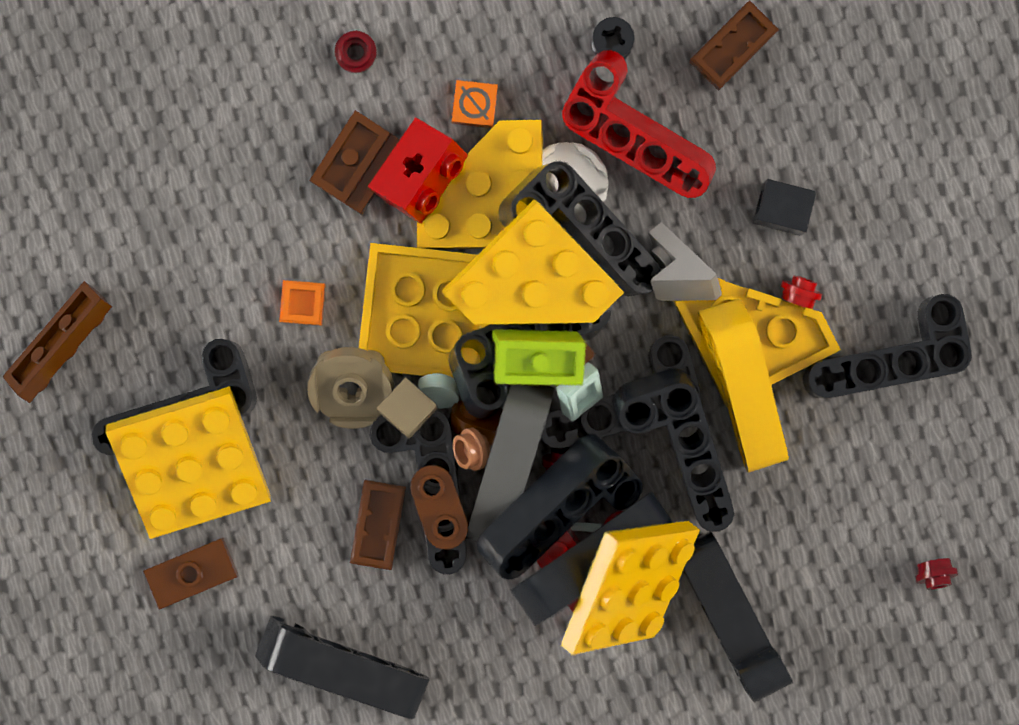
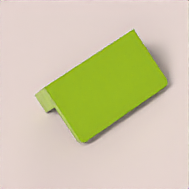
[492,329,586,385]

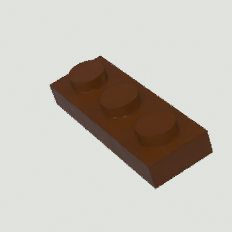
[2,281,112,403]

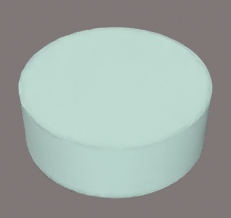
[417,373,459,408]

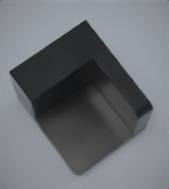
[752,179,816,236]

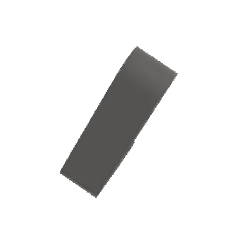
[465,384,555,542]

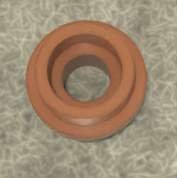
[452,428,490,471]

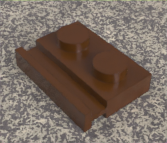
[309,110,400,215]

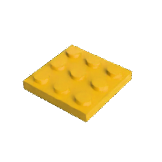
[359,243,489,378]
[106,386,271,539]
[561,521,700,655]

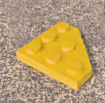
[417,120,543,249]
[442,200,624,324]
[673,278,841,407]

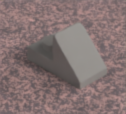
[649,222,722,301]

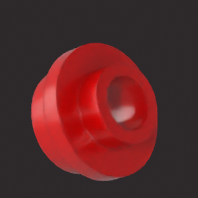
[781,275,823,309]

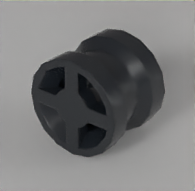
[591,17,634,59]

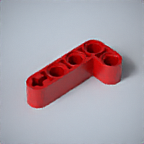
[562,50,716,198]

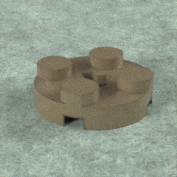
[307,347,394,429]

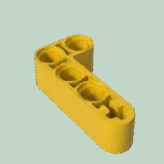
[698,298,789,473]

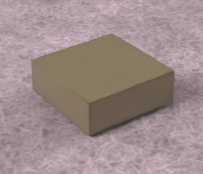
[377,377,438,439]

